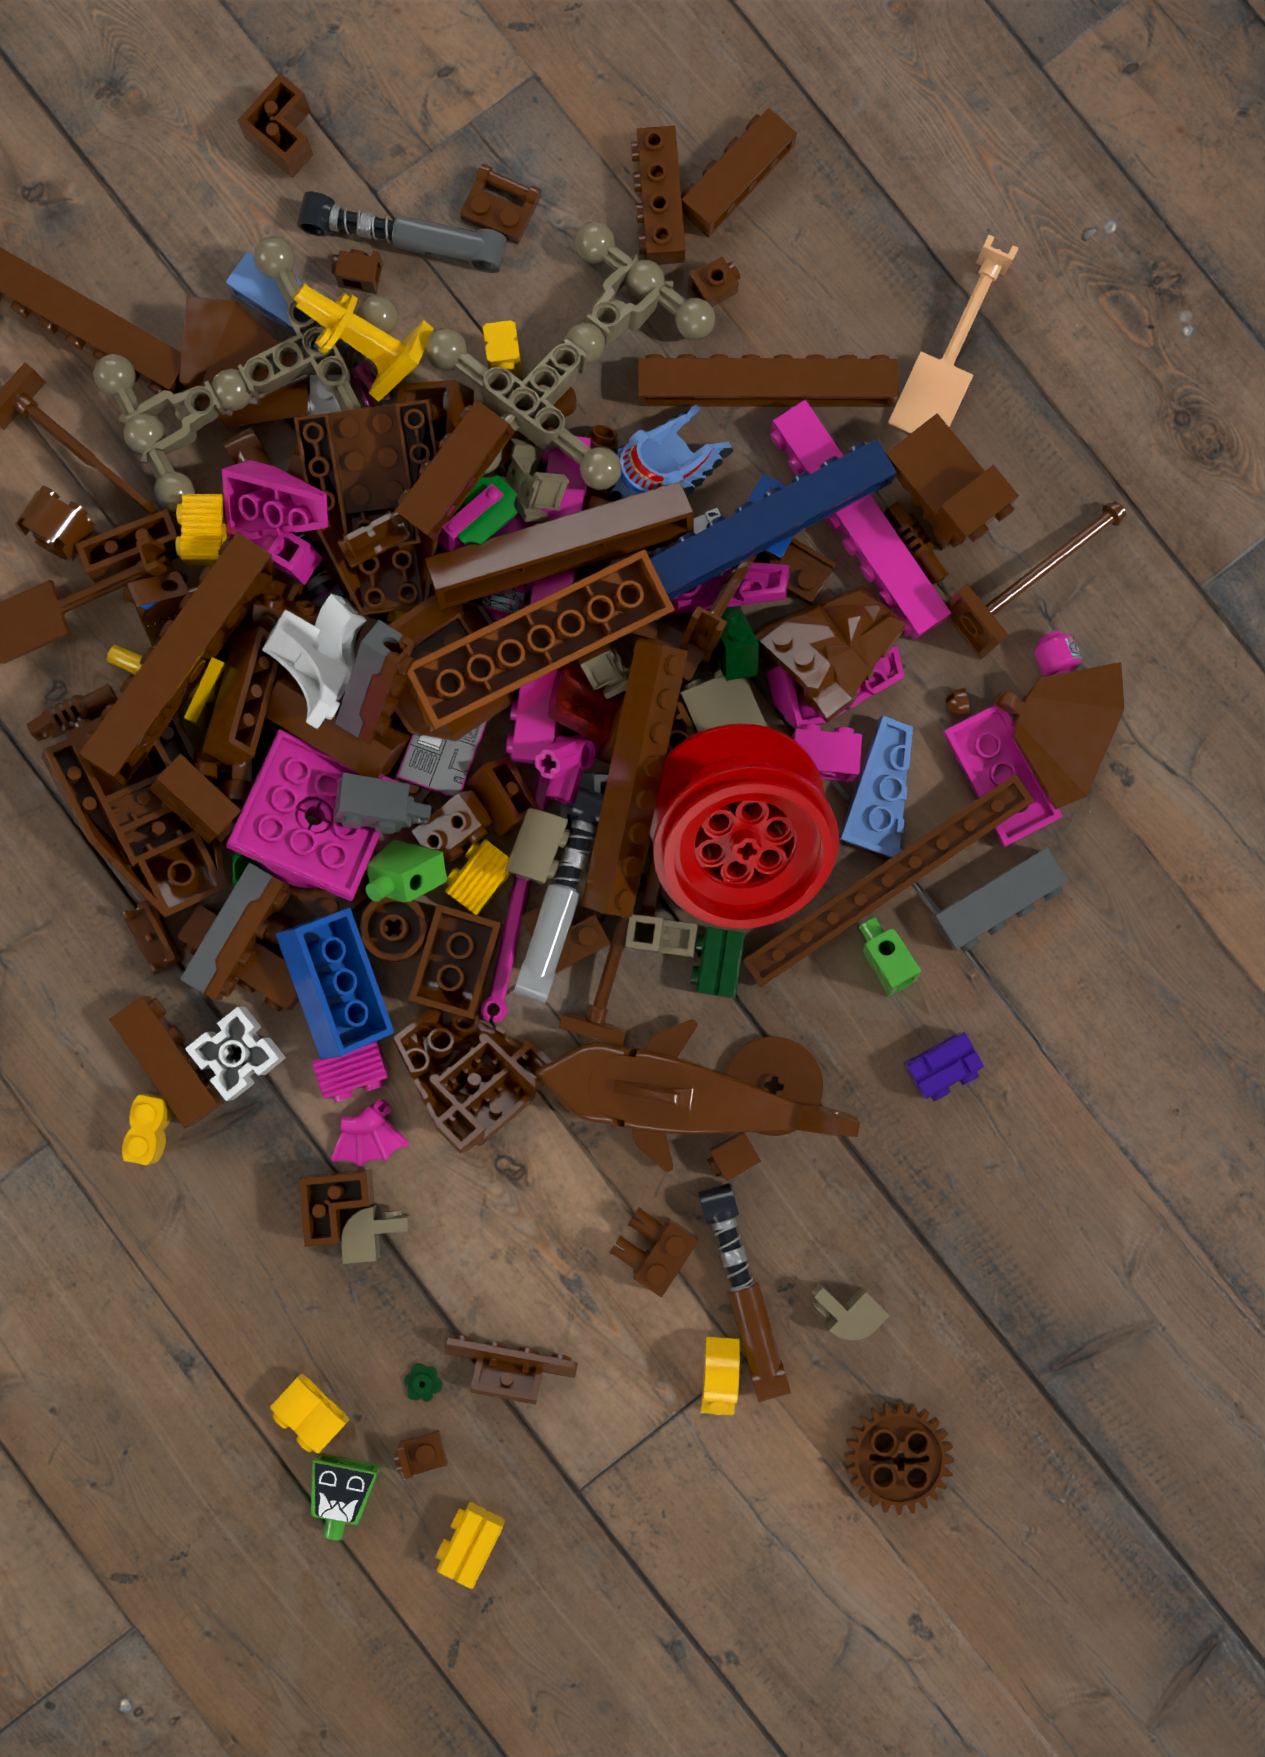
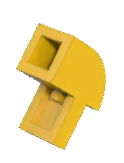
[701,1337,740,1415]

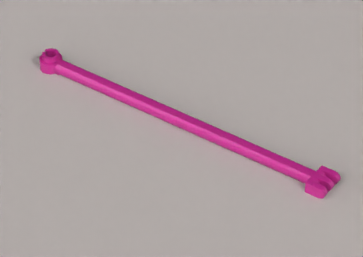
[481,661,585,1023]

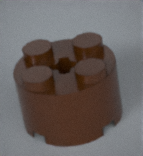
[15,485,95,562]
[361,897,430,962]

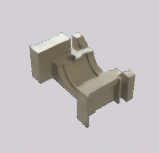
[499,438,569,523]
[578,643,628,699]

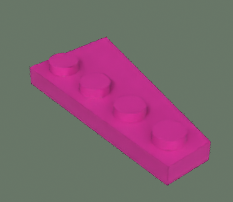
[666,563,789,616]

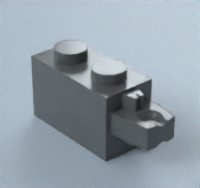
[333,773,431,834]

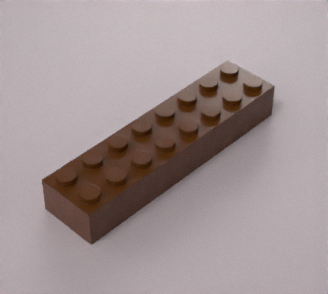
[79,532,277,787]

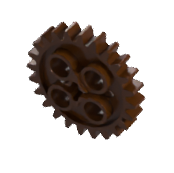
[844,1401,954,1515]

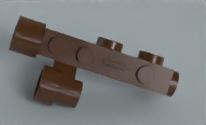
[193,748,252,807]

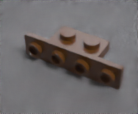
[445,1335,578,1405]

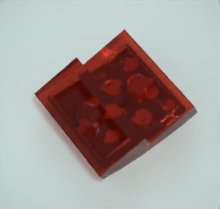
[548,661,619,746]

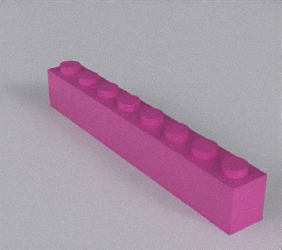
[770,400,951,641]

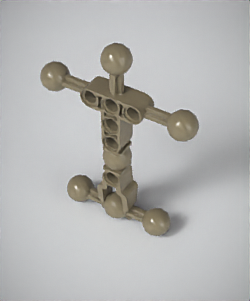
[425,222,716,490]
[93,236,399,513]

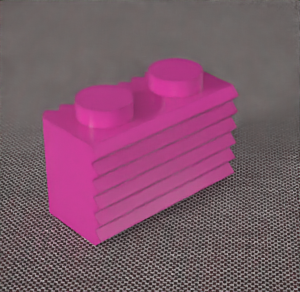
[312,1040,391,1103]

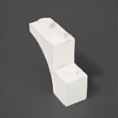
[262,609,348,729]

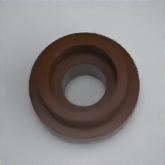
[586,425,618,451]

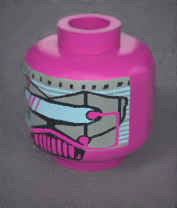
[482,585,528,621]
[1034,631,1082,677]

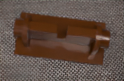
[337,510,411,568]

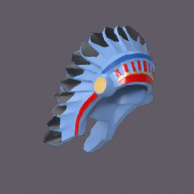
[606,405,734,502]

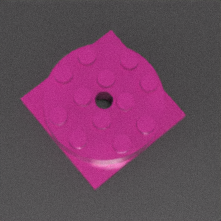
[226,729,397,901]

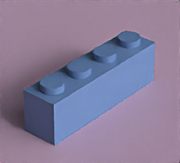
[226,251,349,357]

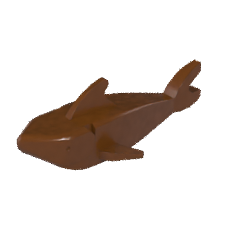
[536,1019,860,1172]

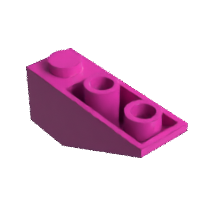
[229,533,323,585]

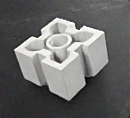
[185,1007,286,1101]

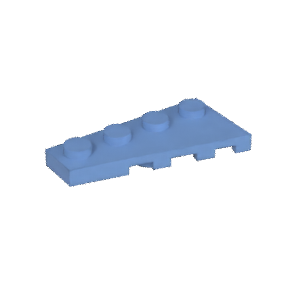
[839,716,913,859]

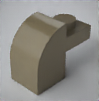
[625,914,698,958]
[341,1204,412,1264]
[811,1283,890,1341]

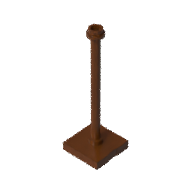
[945,501,1126,659]

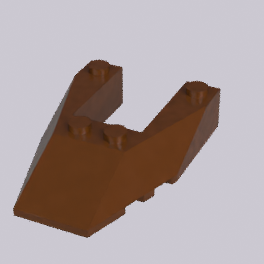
[41,714,226,917]

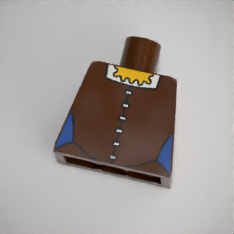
[127,572,200,647]

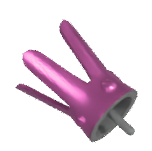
[350,361,391,407]

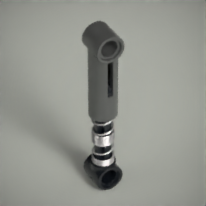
[297,191,507,273]

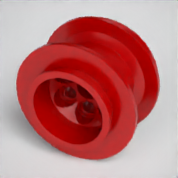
[650,723,839,929]

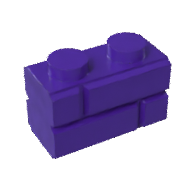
[903,1032,984,1101]

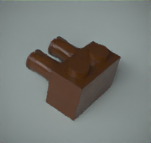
[609,1207,699,1298]

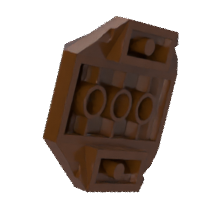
[388,594,513,742]

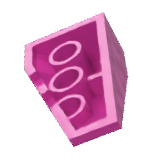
[222,460,328,540]
[767,646,905,729]

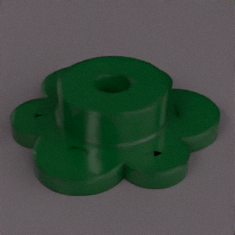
[404,1363,443,1402]

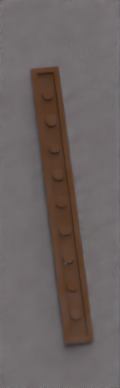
[742,774,1034,987]

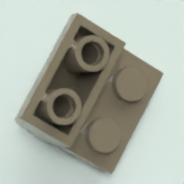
[505,808,571,885]

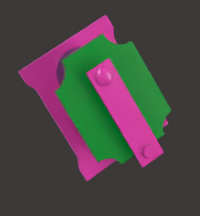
[438,475,534,552]

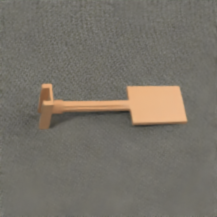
[888,235,1018,434]

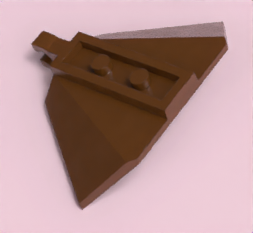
[179,296,308,429]
[993,662,1124,809]

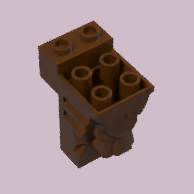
[886,413,1019,551]

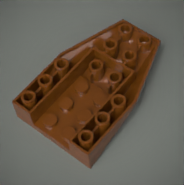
[294,399,439,616]

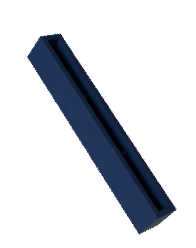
[649,439,897,601]

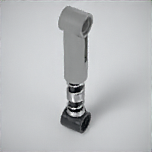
[513,787,604,1004]

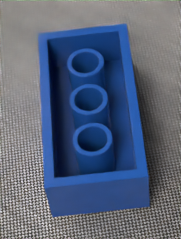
[276,908,395,1059]

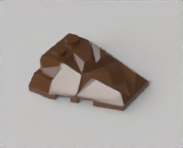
[753,586,906,723]
[393,1007,552,1153]

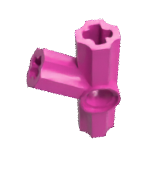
[535,728,605,805]

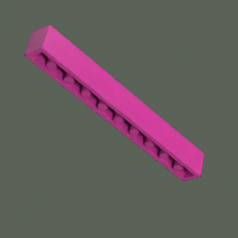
[506,436,591,765]

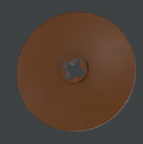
[726,1036,823,1136]

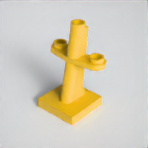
[292,283,434,402]
[107,645,226,731]

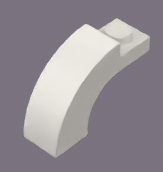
[315,594,367,691]

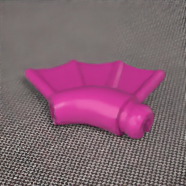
[331,1099,409,1167]

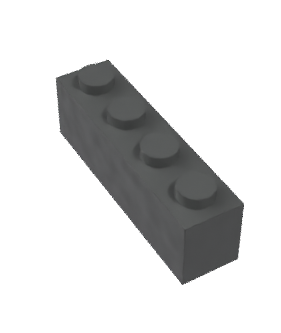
[931,847,1069,952]

